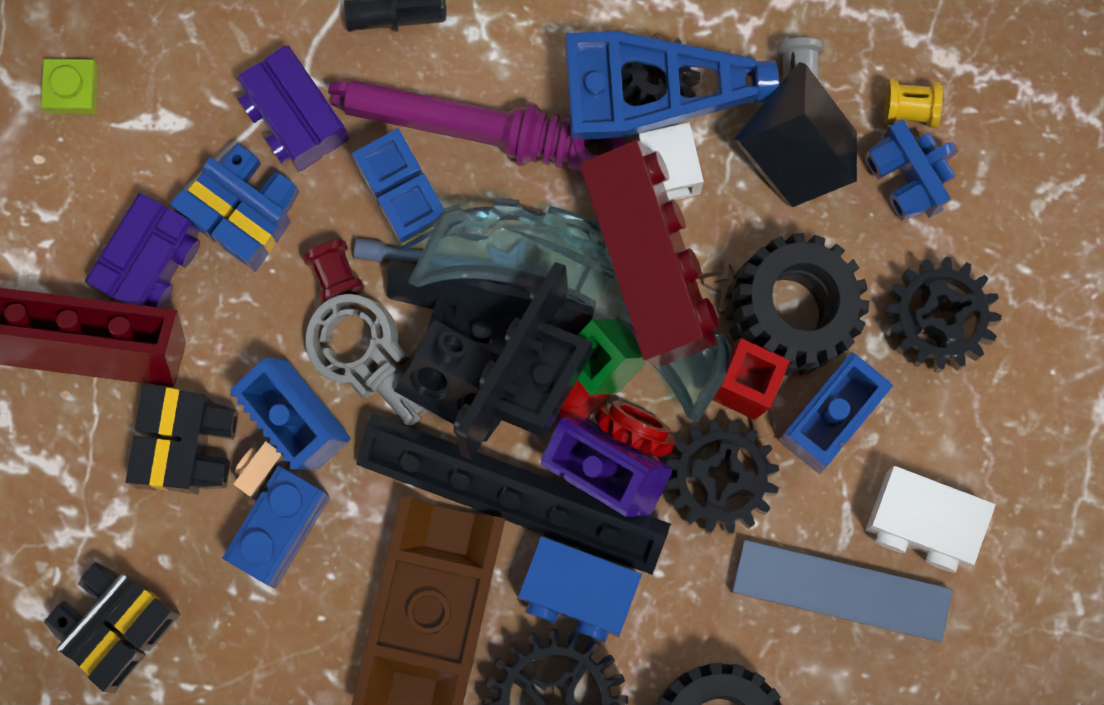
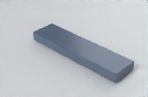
[732,540,953,642]

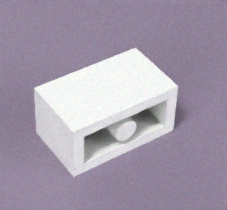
[865,466,996,573]

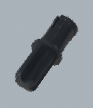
[344,0,447,32]

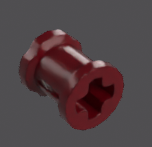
[302,239,365,304]

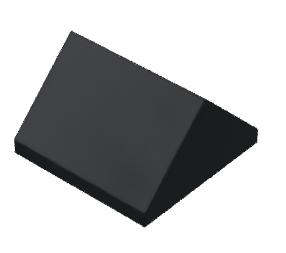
[733,62,857,207]

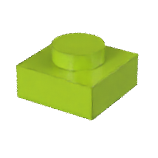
[41,59,99,114]

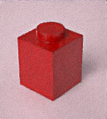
[708,338,790,420]

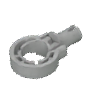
[306,294,429,427]

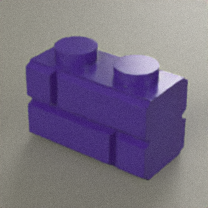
[237,45,349,172]
[85,193,200,308]
[540,417,673,517]

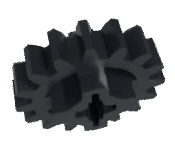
[884,257,1002,373]
[664,419,779,536]

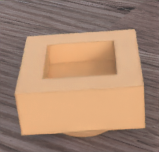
[233,441,288,501]

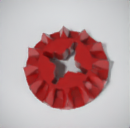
[594,401,676,457]

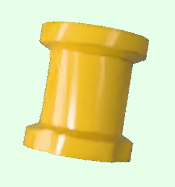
[884,79,943,128]

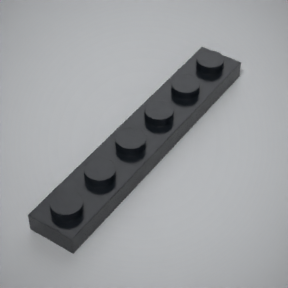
[356,414,671,575]

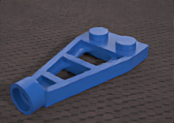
[565,31,779,140]

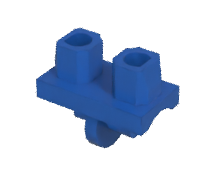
[864,119,958,221]

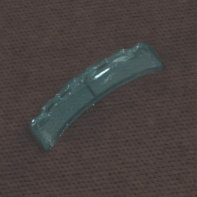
[408,199,732,423]

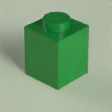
[577,319,647,395]

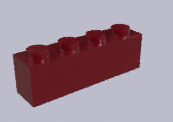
[580,140,719,367]
[0,288,186,387]

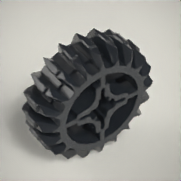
[482,628,628,705]

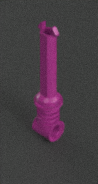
[328,80,625,179]

